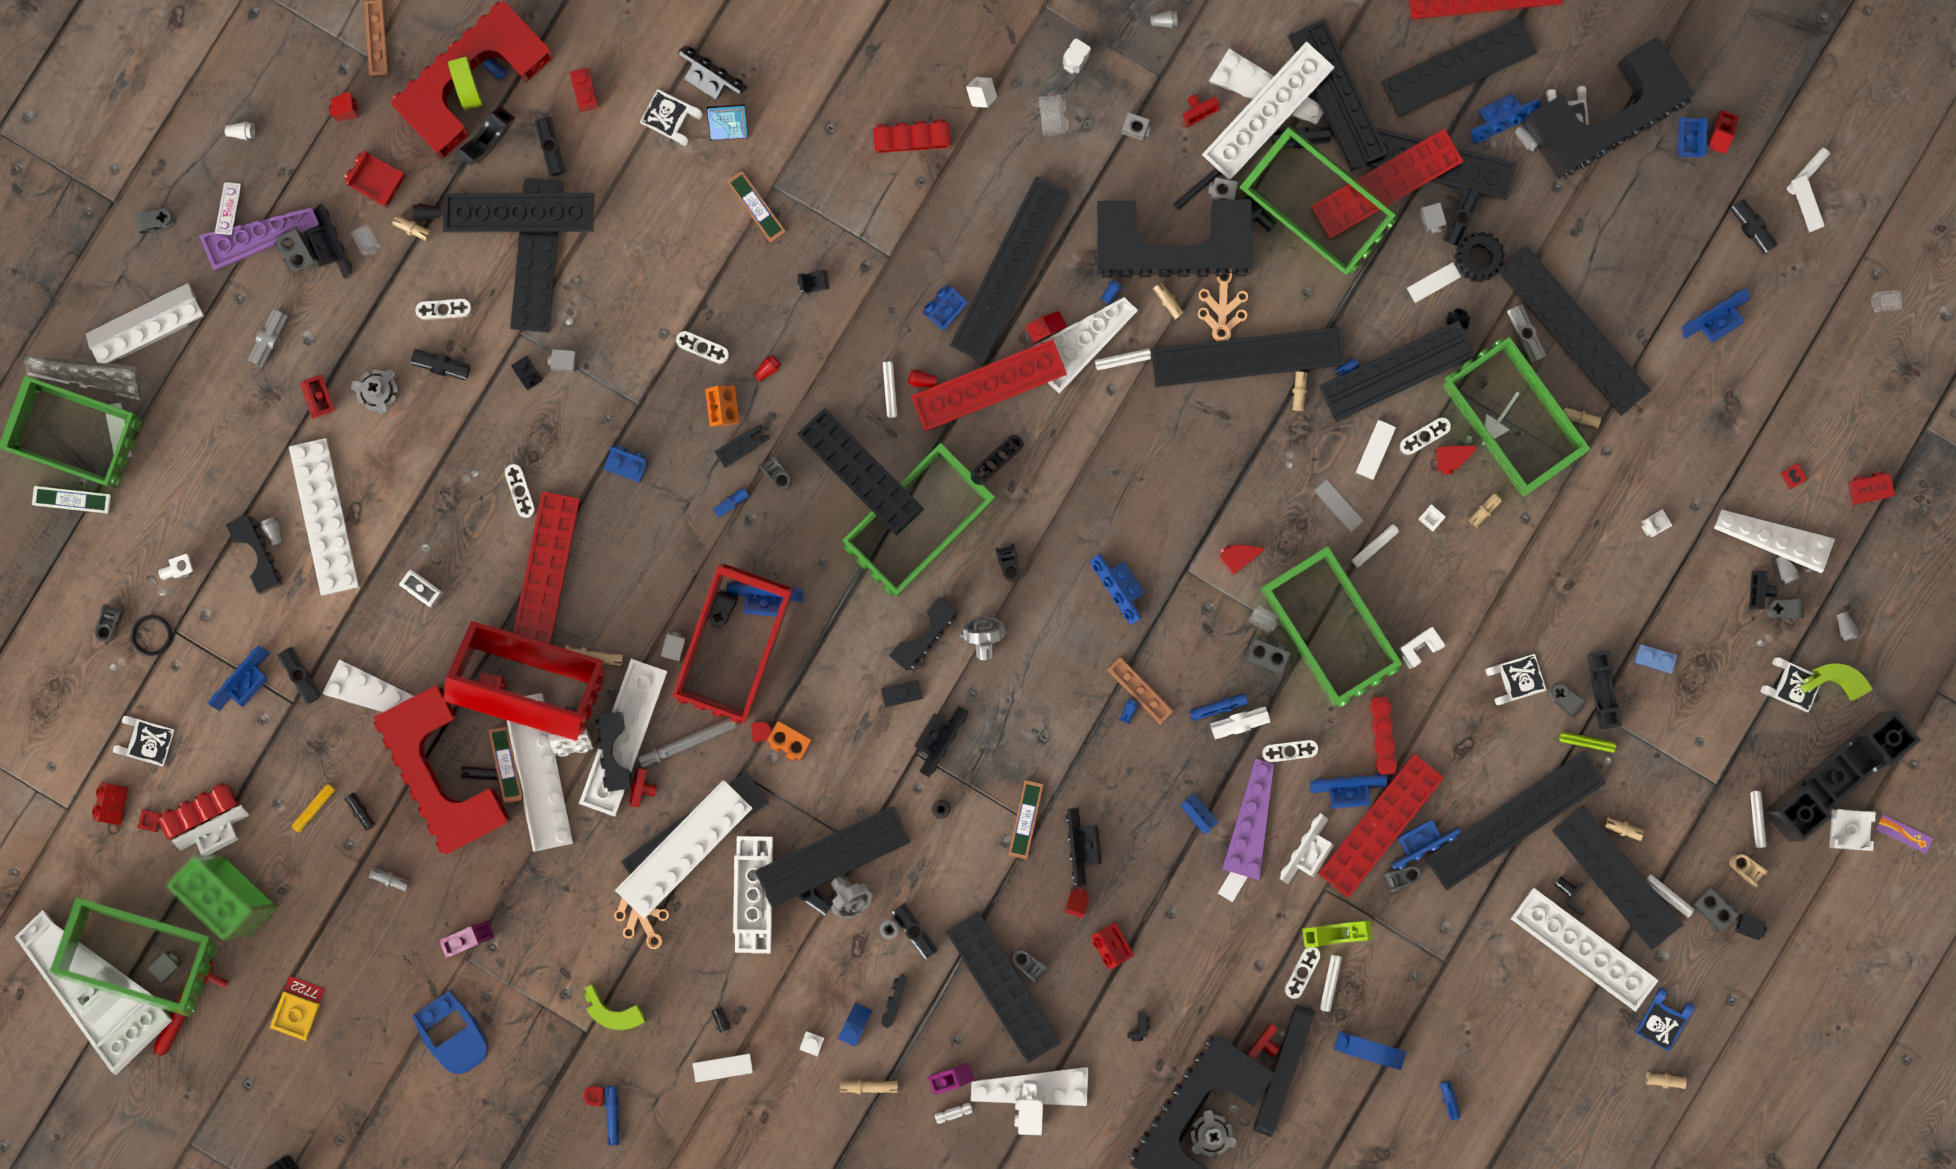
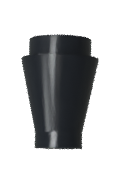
[413,203,440,222]
[932,800,951,819]

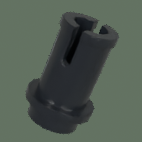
[711,1007,731,1033]

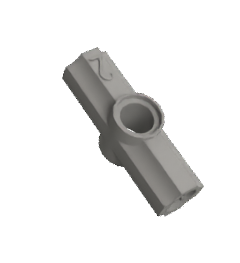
[1507,304,1546,363]
[248,309,288,368]

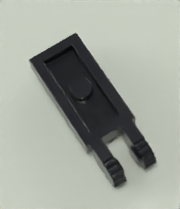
[715,425,770,468]
[881,974,907,1028]

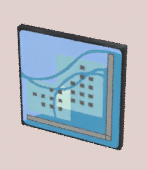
[707,104,748,140]

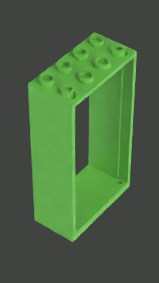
[1239,126,1397,275]
[1442,337,1591,497]
[842,443,995,597]
[1260,546,1402,707]
[166,855,278,940]
[50,897,217,1017]

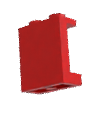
[345,150,406,208]

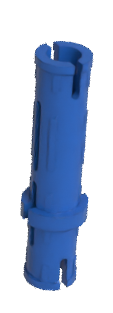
[1189,693,1248,722]
[604,1086,620,1145]

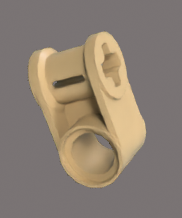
[1729,854,1768,888]

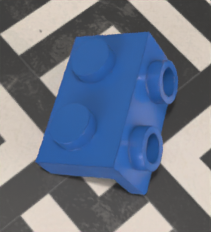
[1677,117,1709,158]

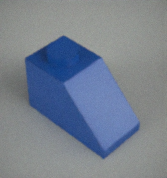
[838,1003,872,1047]

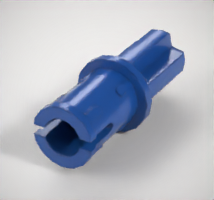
[713,487,749,518]
[1439,1081,1461,1120]

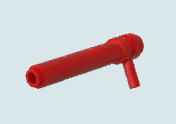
[153,961,228,1056]

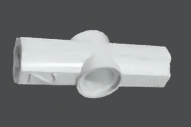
[1210,707,1270,739]

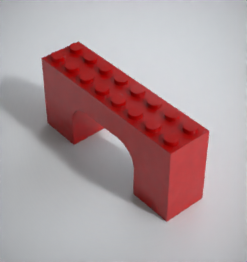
[390,0,554,160]
[373,684,511,855]

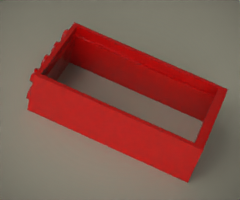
[672,563,795,724]
[444,620,606,741]

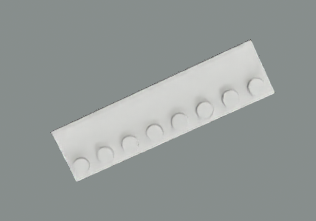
[507,693,573,852]
[615,780,753,919]

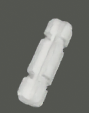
[935,1103,973,1124]

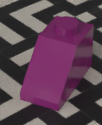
[928,1062,975,1095]

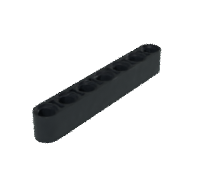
[1253,1004,1315,1137]

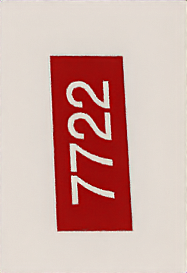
[284,976,325,1004]

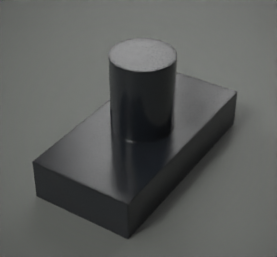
[1749,570,1777,610]
[881,680,923,708]

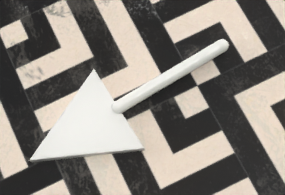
[1482,392,1519,445]

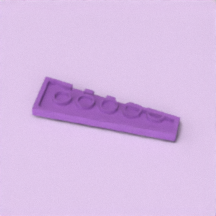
[199,207,320,271]
[1222,759,1274,880]

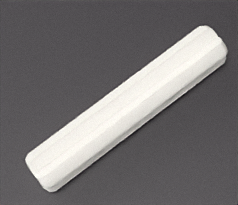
[1787,147,1830,195]
[1095,349,1151,370]
[883,361,897,418]
[1351,524,1399,568]
[1750,791,1767,848]
[1646,875,1694,918]
[1320,955,1342,1012]

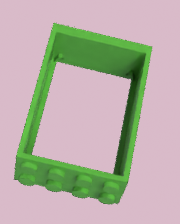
[0,375,142,489]

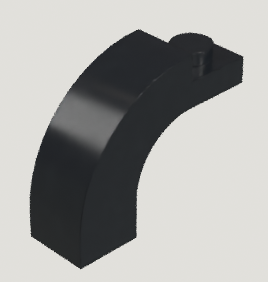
[456,106,515,165]

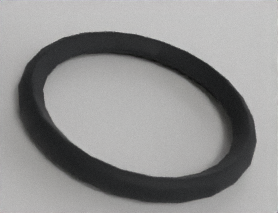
[131,615,172,656]

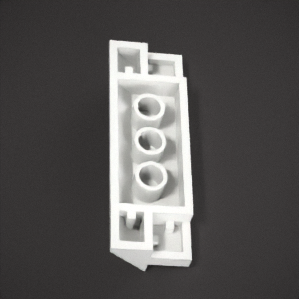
[86,283,204,367]
[733,836,773,953]

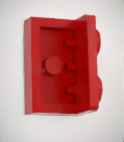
[92,782,128,825]

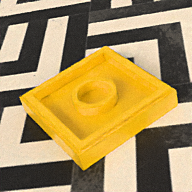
[270,991,320,1041]

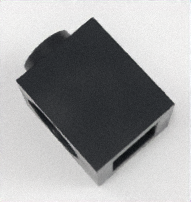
[1734,914,1767,940]

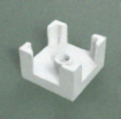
[1397,627,1445,669]
[1829,809,1876,851]

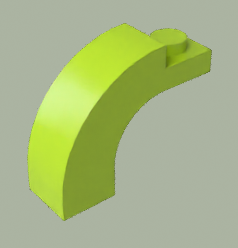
[448,57,483,111]
[1799,663,1873,701]
[1302,920,1373,948]
[584,984,646,1030]

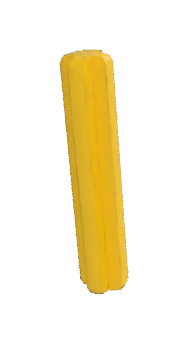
[292,784,335,832]

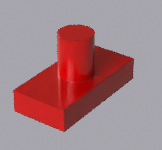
[1182,94,1220,128]
[628,768,657,808]
[1247,1023,1280,1059]

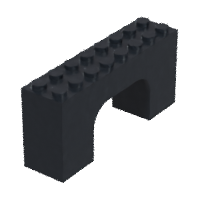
[1522,36,1694,180]
[1097,199,1252,278]
[1764,710,1921,842]
[1128,1033,1275,1169]

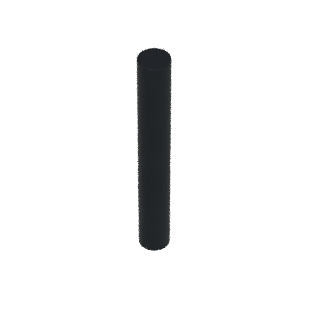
[1174,168,1221,210]

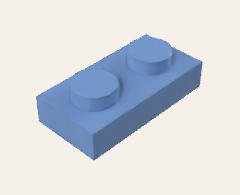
[1634,644,1677,674]

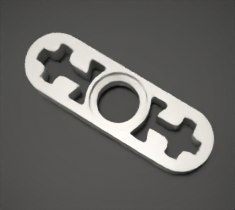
[415,299,472,320]
[676,331,729,364]
[1400,418,1451,455]
[505,464,535,518]
[1262,740,1318,762]
[1285,947,1320,999]

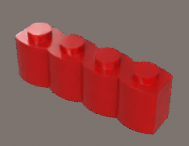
[873,119,951,153]
[1369,696,1397,775]
[157,783,239,840]

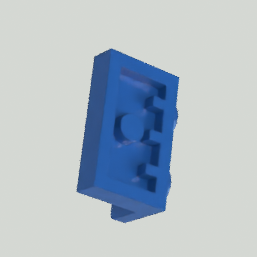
[922,285,968,331]
[604,445,648,483]
[1179,794,1218,835]

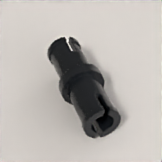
[344,792,376,831]

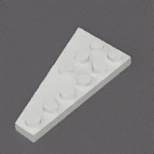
[1032,297,1138,394]

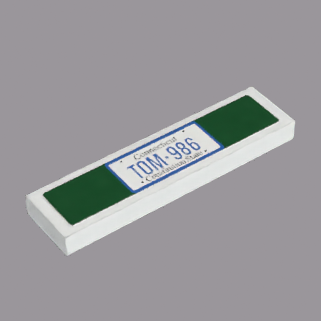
[32,486,112,514]

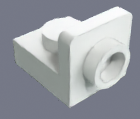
[1642,509,1672,538]

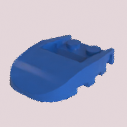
[412,990,489,1074]

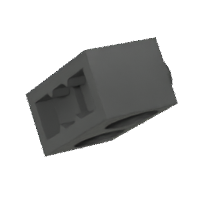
[274,226,315,273]
[1245,637,1290,675]
[1691,887,1738,932]

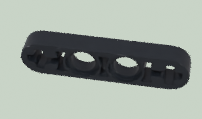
[970,435,1024,485]

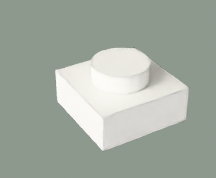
[1418,505,1445,532]
[799,1031,824,1056]

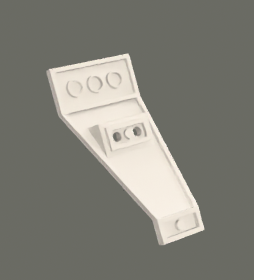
[15,910,172,1075]

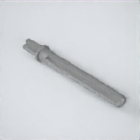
[638,718,737,768]

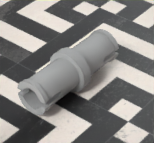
[369,866,410,892]

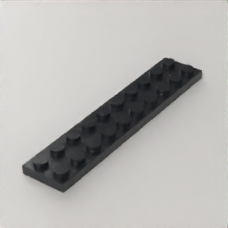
[950,176,1070,363]
[1498,246,1651,416]
[1151,327,1346,388]
[1425,751,1606,891]

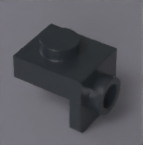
[797,270,829,294]
[511,355,543,390]
[1127,1013,1150,1042]

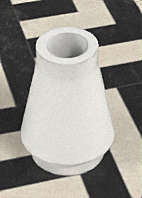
[225,121,255,140]

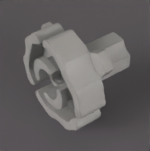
[351,369,399,414]
[960,617,1007,660]
[831,875,873,919]
[1190,1110,1237,1157]

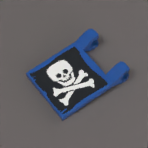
[1635,988,1694,1052]

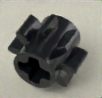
[1446,308,1470,329]

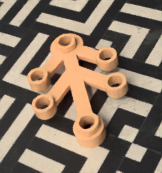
[1197,273,1248,341]
[614,881,669,949]

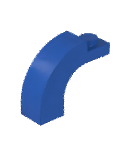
[1334,1031,1407,1070]

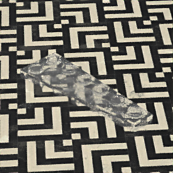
[24,355,142,400]

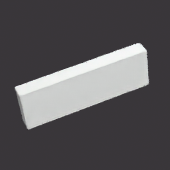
[1355,420,1396,480]
[692,1053,753,1082]

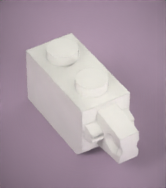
[1015,1080,1043,1135]

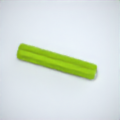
[1559,732,1616,753]

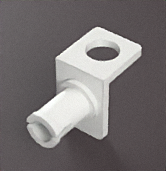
[158,554,193,580]

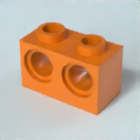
[705,385,740,427]
[767,721,812,761]

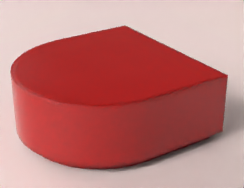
[751,722,772,742]
[583,1086,604,1107]

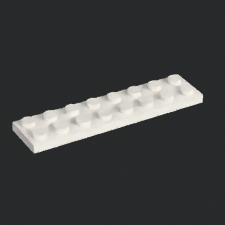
[1202,42,1335,180]
[289,438,360,596]
[579,659,668,817]
[1510,888,1659,1012]

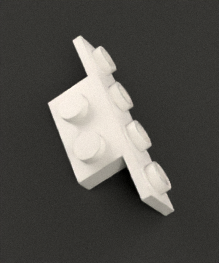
[172,805,250,856]
[1279,813,1334,884]

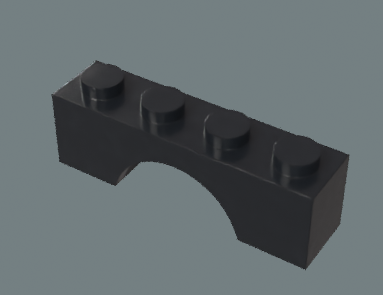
[226,514,283,595]
[889,598,957,671]
[1587,650,1622,730]
[595,712,633,792]

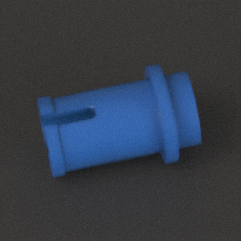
[483,57,507,80]
[1100,280,1122,305]
[1335,358,1360,376]
[1119,699,1139,724]

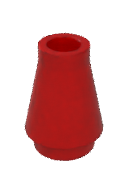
[753,355,782,382]
[908,369,937,387]

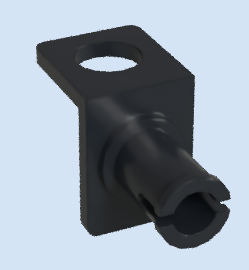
[1243,196,1276,232]
[1554,876,1585,917]

